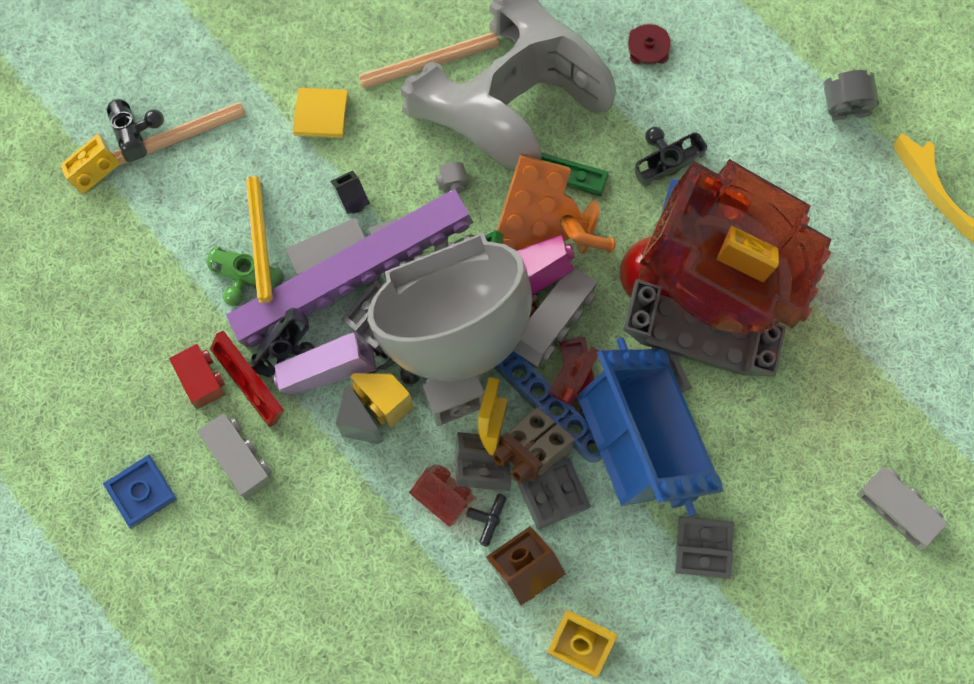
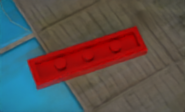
[210,331,284,427]

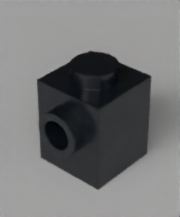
[330,170,370,215]

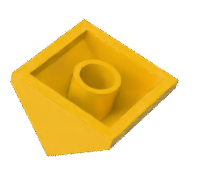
[716,225,779,282]
[547,610,618,678]

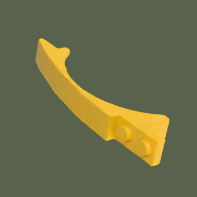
[893,133,974,243]

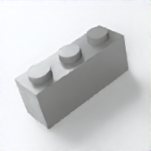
[285,217,365,275]
[197,413,272,500]
[857,466,948,551]

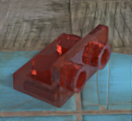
[548,346,600,406]
[409,464,476,527]

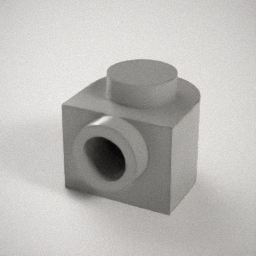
[436,162,469,193]

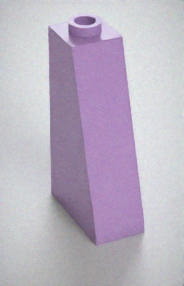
[274,332,377,395]

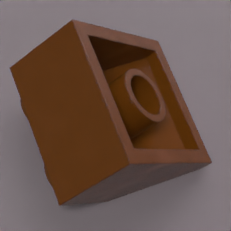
[486,526,566,606]

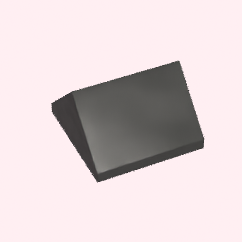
[336,385,383,444]

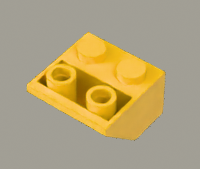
[350,373,414,428]

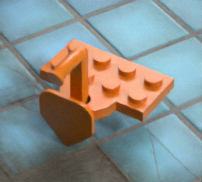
[497,155,615,254]

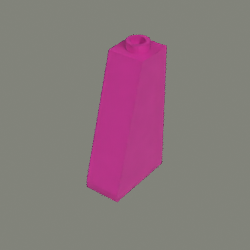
[517,235,575,296]

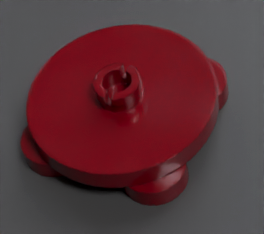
[628,24,671,64]

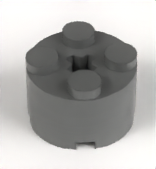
[823,70,879,121]

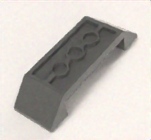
[623,279,786,377]

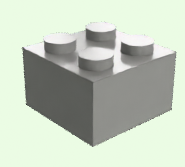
[422,376,484,427]

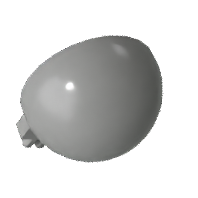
[368,232,532,381]

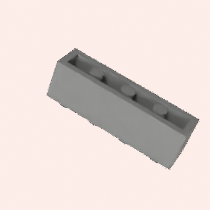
[513,267,597,367]

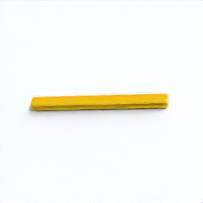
[246,176,273,304]

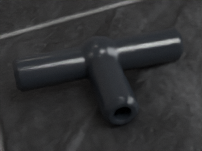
[466,494,507,547]

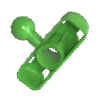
[207,247,284,307]

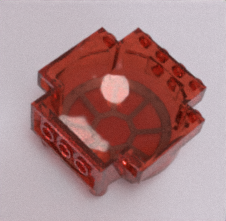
[639,159,832,334]

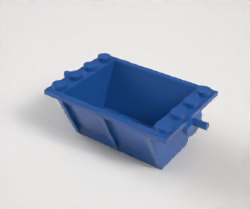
[577,338,724,517]

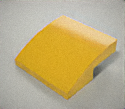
[293,88,348,138]
[478,377,508,456]

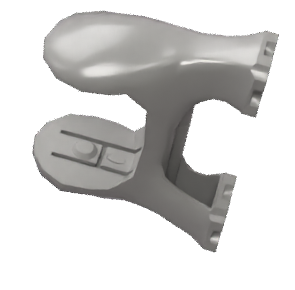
[401,0,616,171]

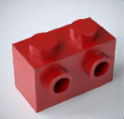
[169,344,225,410]

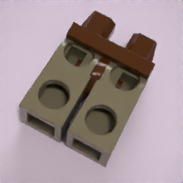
[493,407,575,484]

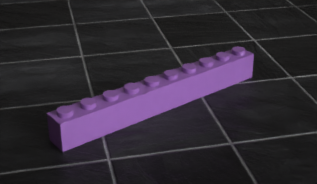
[226,189,474,347]

